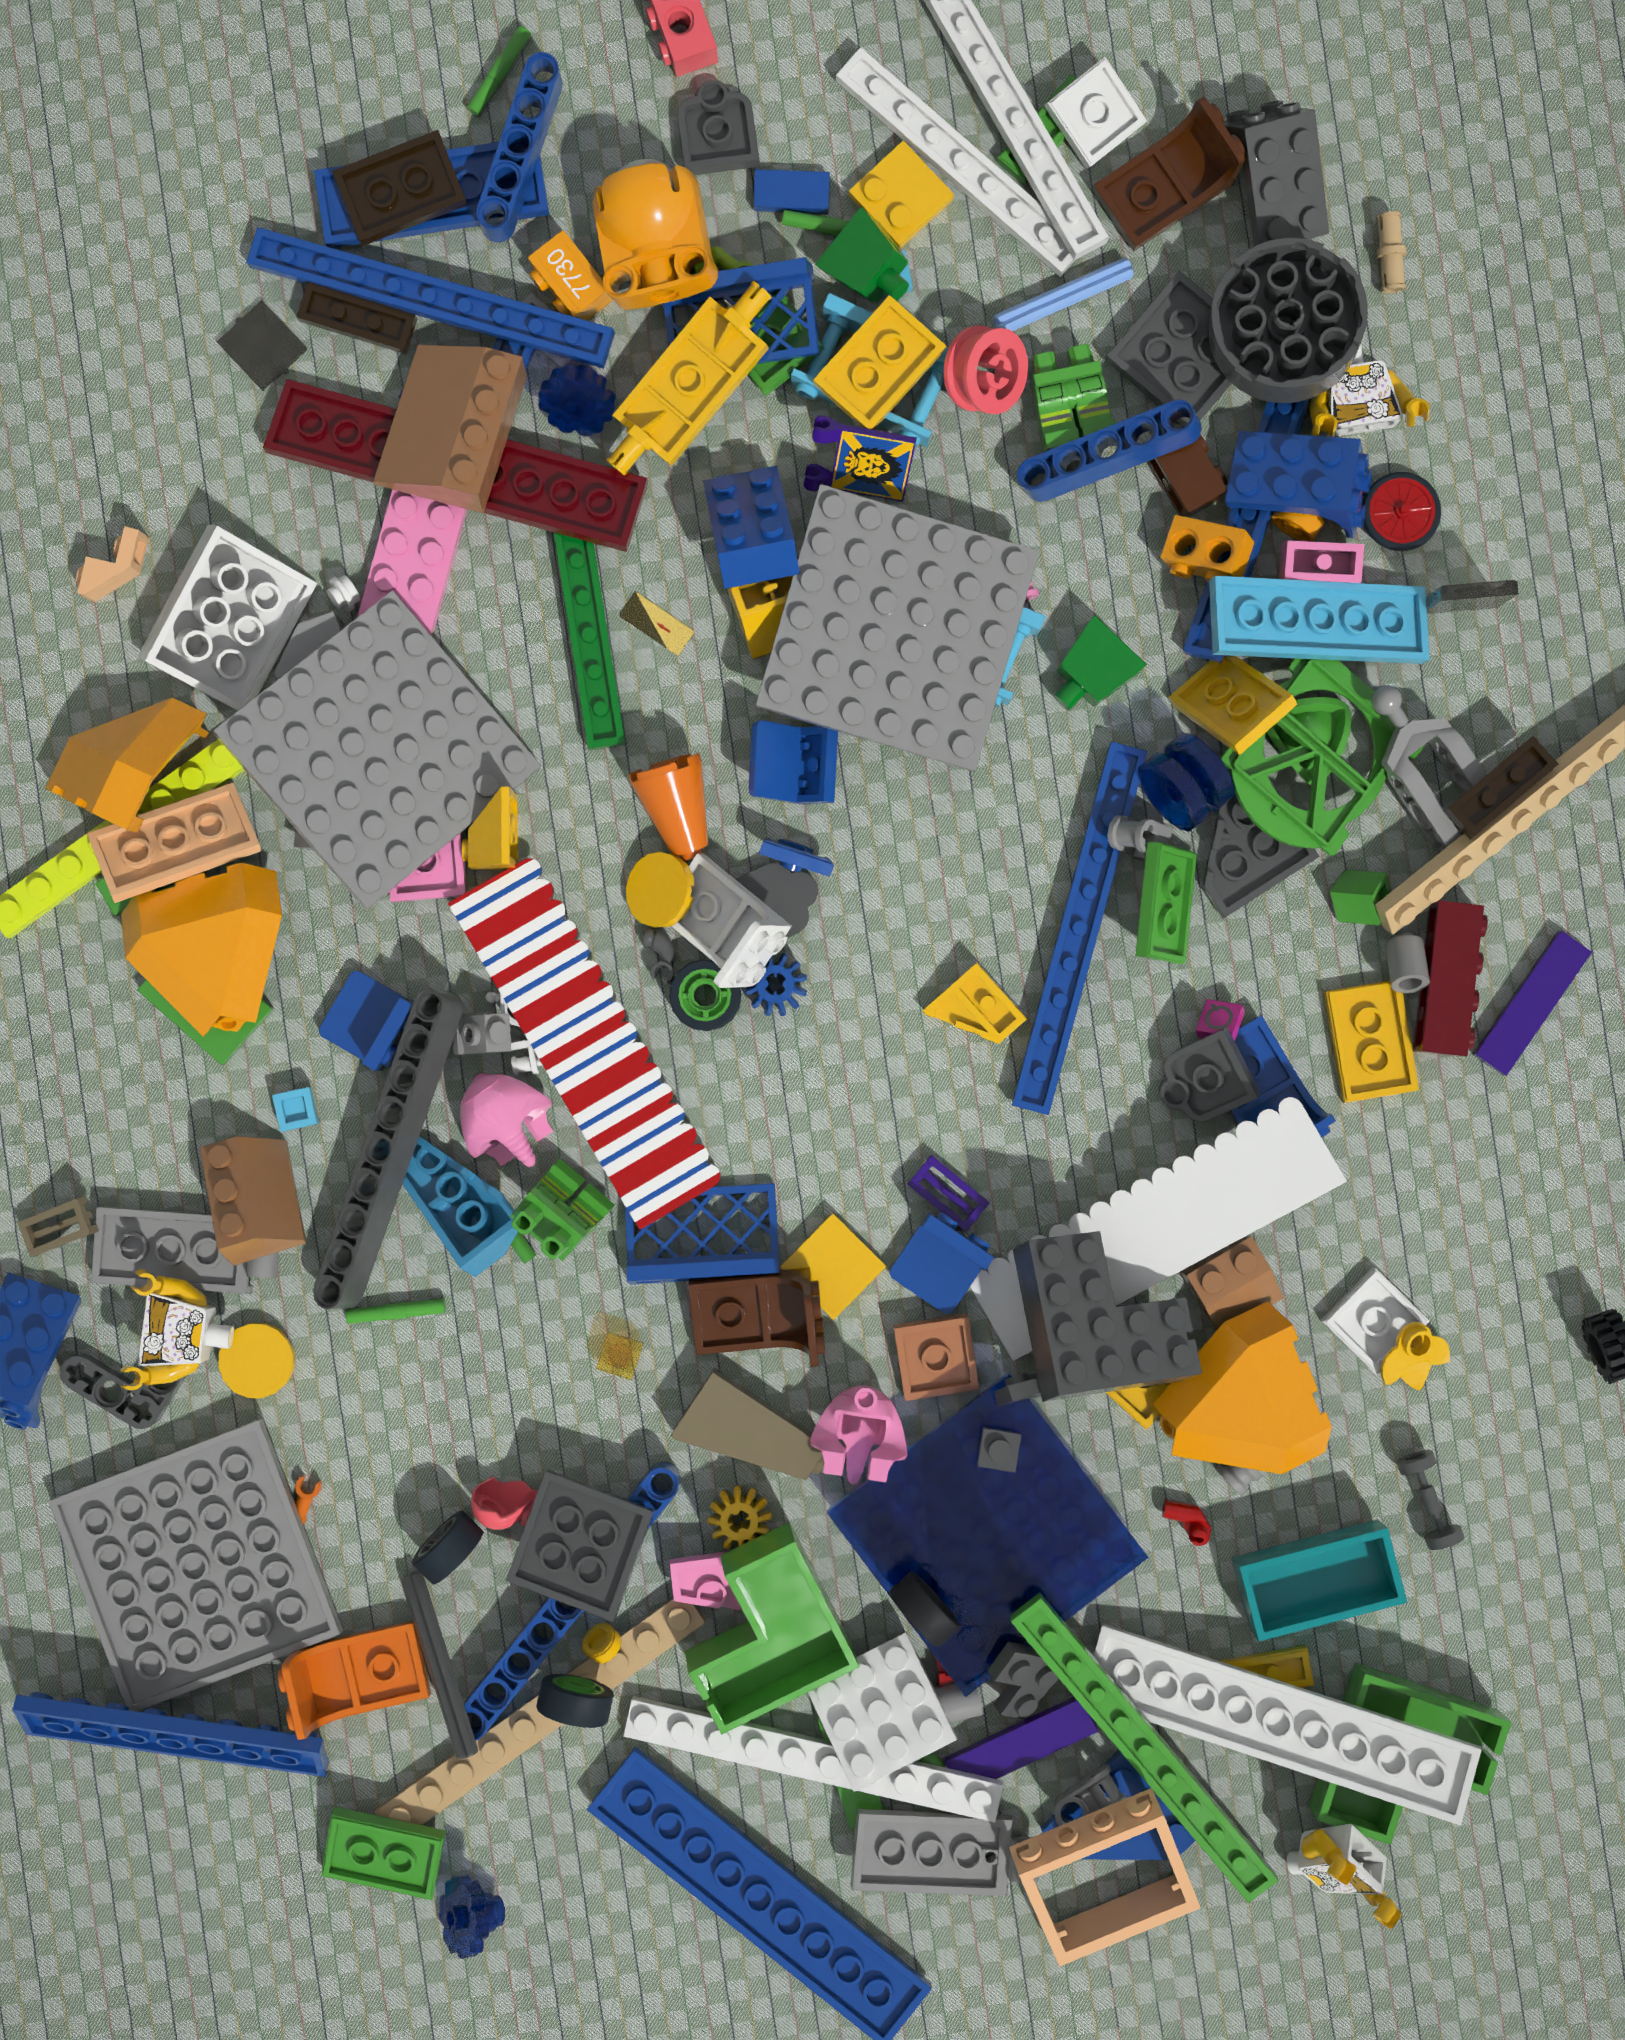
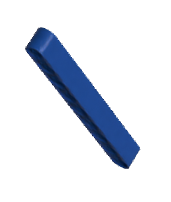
[463,1462,681,1741]

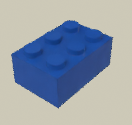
[703,466,800,589]

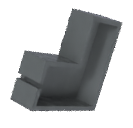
[1013,1231,1202,1402]

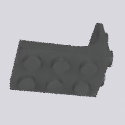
[1223,100,1329,246]

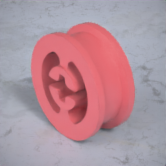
[944,325,1028,414]

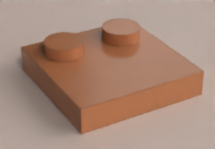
[893,1313,980,1401]

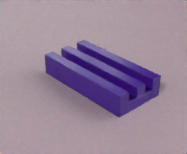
[907,1155,990,1232]

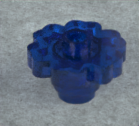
[538,365,616,437]
[439,1875,505,1959]

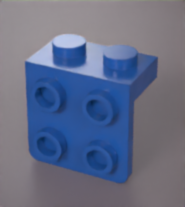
[749,720,838,805]
[319,971,413,1071]
[889,1211,994,1314]

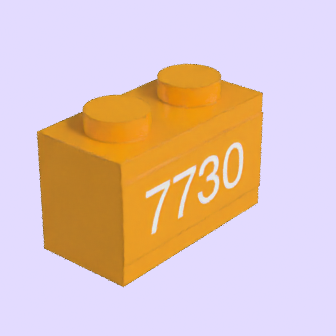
[528,230,613,320]

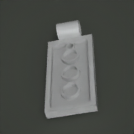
[91,1206,279,1294]
[850,1809,1039,1896]

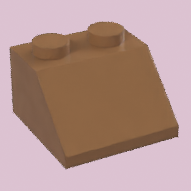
[1180,1235,1283,1332]

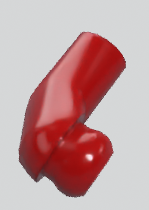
[1162,1499,1211,1546]

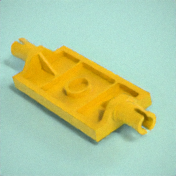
[606,281,772,476]

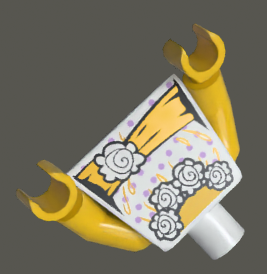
[1308,344,1430,437]
[120,1269,234,1390]
[1287,1824,1401,1929]

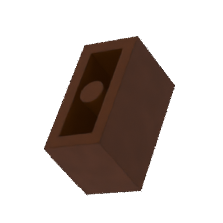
[1147,434,1227,518]

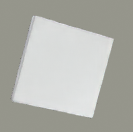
[1044,57,1147,169]
[1320,1267,1429,1375]

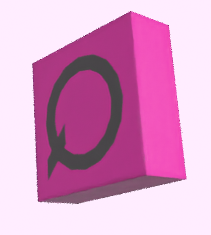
[1195,999,1245,1041]

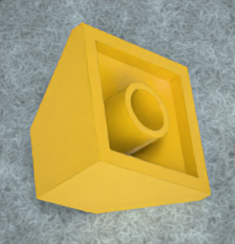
[462,787,518,870]

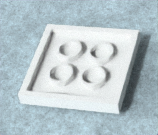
[808,1632,958,1792]

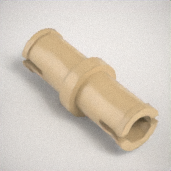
[1376,211,1407,294]

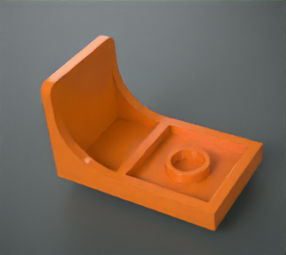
[278,1620,431,1740]

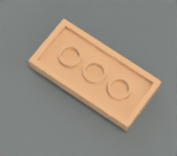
[87,782,261,903]

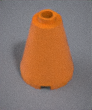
[628,752,708,861]

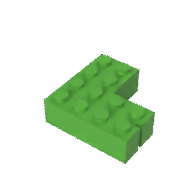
[685,1522,859,1735]
[1308,1662,1511,1845]

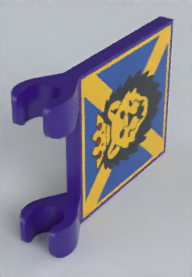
[803,415,917,502]

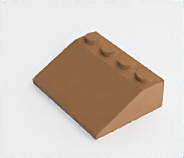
[373,345,527,514]

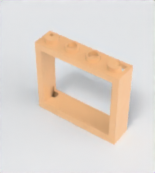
[1009,1788,1201,1967]

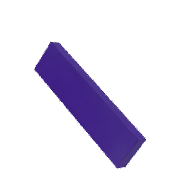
[1473,931,1592,1076]
[945,1697,1098,1779]

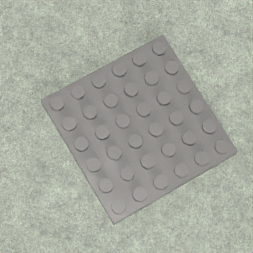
[755,484,1040,772]
[213,590,541,911]
[48,1418,343,1712]

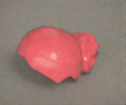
[471,1476,538,1530]

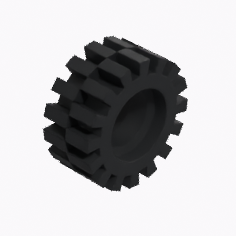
[1581,1309,1625,1384]

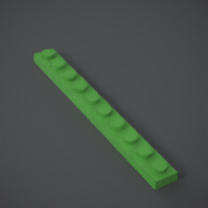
[1010,1593,1279,1903]

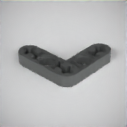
[60,1354,186,1429]

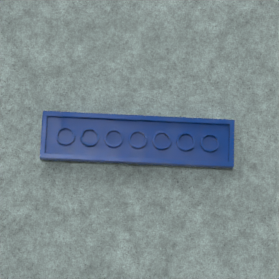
[12,1692,329,1777]

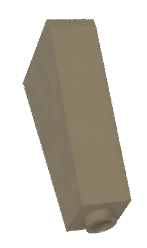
[671,1368,824,1480]

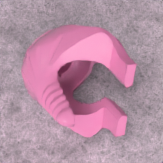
[460,1073,553,1167]
[810,1385,907,1485]

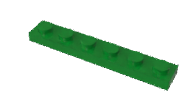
[554,532,626,751]

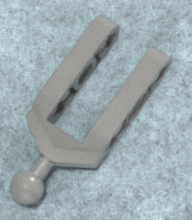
[1371,685,1487,854]

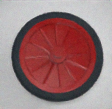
[1362,472,1441,551]

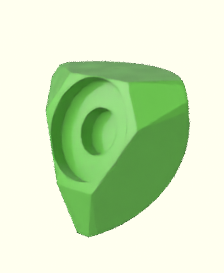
[1267,697,1351,785]

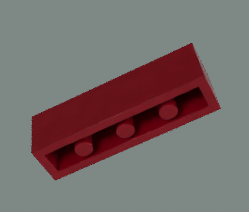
[1413,900,1488,1057]

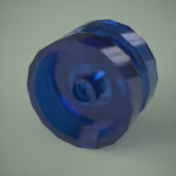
[1138,732,1235,832]

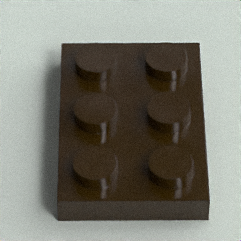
[332,130,468,246]

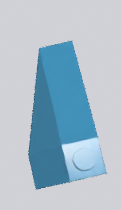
[387,1136,518,1277]

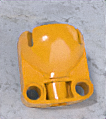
[592,159,718,310]

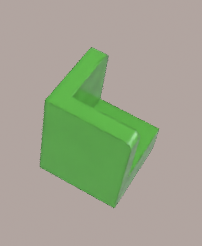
[1330,870,1391,925]

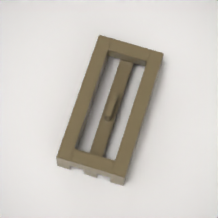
[17,1196,99,1257]

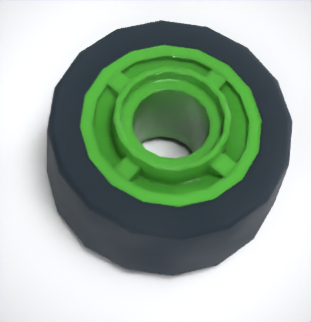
[669,959,742,1031]
[536,1674,614,1728]

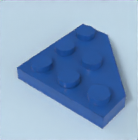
[1040,1750,1195,1860]

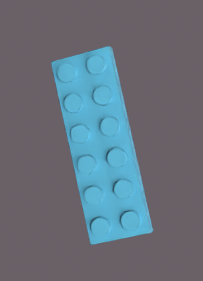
[1209,576,1430,664]

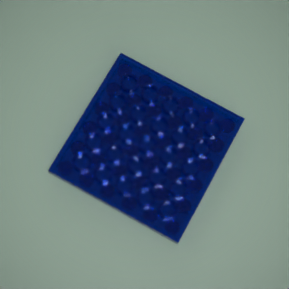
[827,1372,1149,1697]

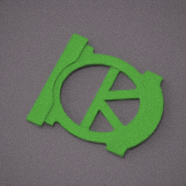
[1219,658,1426,857]

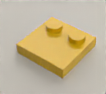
[848,140,954,249]

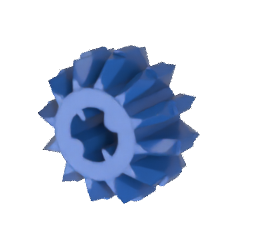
[744,953,807,1016]

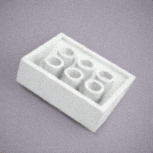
[137,524,317,711]

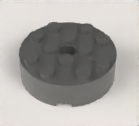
[1208,238,1368,403]

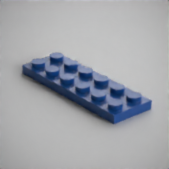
[314,142,550,248]

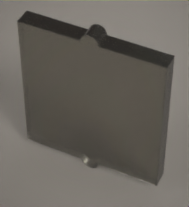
[217,300,308,391]

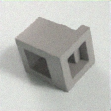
[453,1013,511,1055]

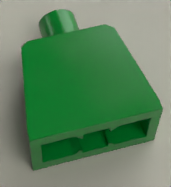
[815,207,909,303]
[1053,615,1147,711]

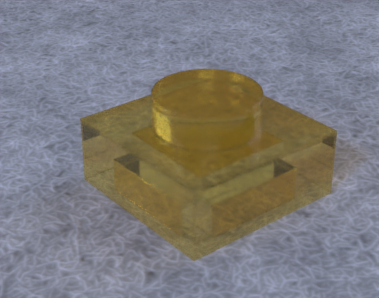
[596,1331,644,1381]

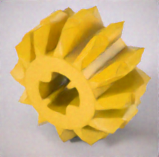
[707,1485,772,1549]

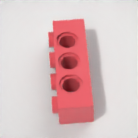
[645,0,718,77]

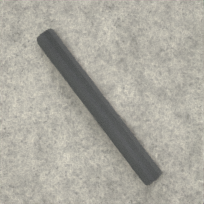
[401,1572,478,1760]

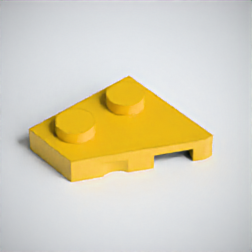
[923,962,1027,1044]

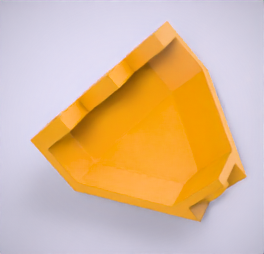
[45,697,210,833]
[121,862,282,1037]
[1152,1301,1332,1474]

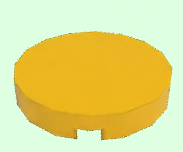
[626,852,695,928]
[218,1322,296,1398]

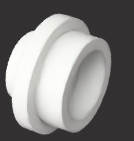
[327,575,361,612]

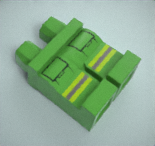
[1030,344,1116,453]
[510,1158,615,1261]

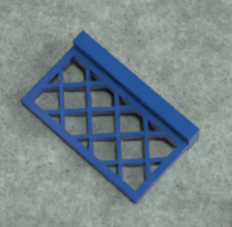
[663,257,820,364]
[625,1183,780,1285]

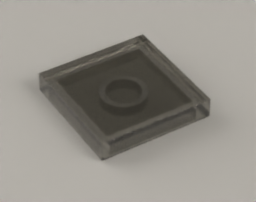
[1426,579,1519,614]

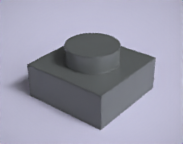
[976,1426,1022,1473]

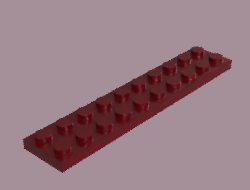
[263,379,648,552]

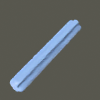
[993,258,1134,331]

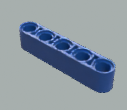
[476,52,563,243]
[1017,399,1202,502]

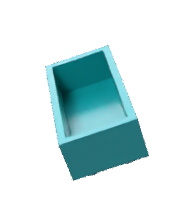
[1231,1519,1408,1641]

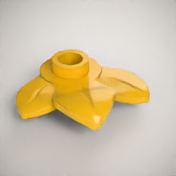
[1381,1322,1450,1390]

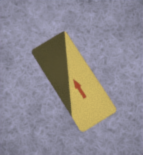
[620,592,694,655]

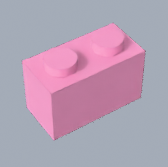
[1278,541,1364,583]

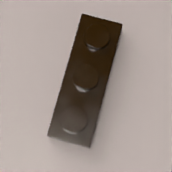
[296,281,418,355]
[1444,736,1559,840]

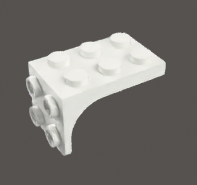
[672,853,792,988]

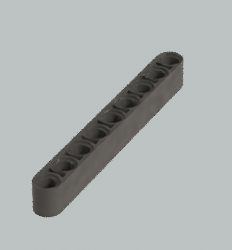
[313,988,463,1309]

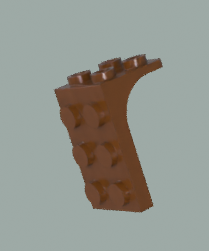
[1092,96,1245,251]
[688,1267,825,1367]

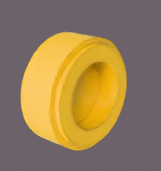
[582,1623,622,1664]

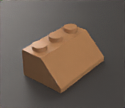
[200,1136,307,1266]

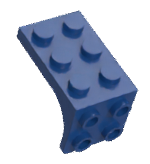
[1225,431,1372,538]
[1229,1015,1336,1138]
[0,1272,81,1430]

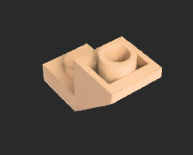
[75,526,149,602]

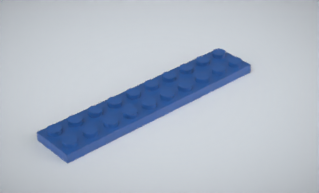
[587,1746,932,2040]

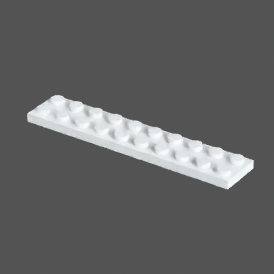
[1094,1623,1482,1826]

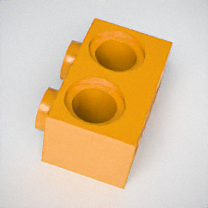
[1160,515,1255,582]

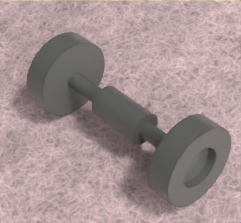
[1396,1450,1465,1550]

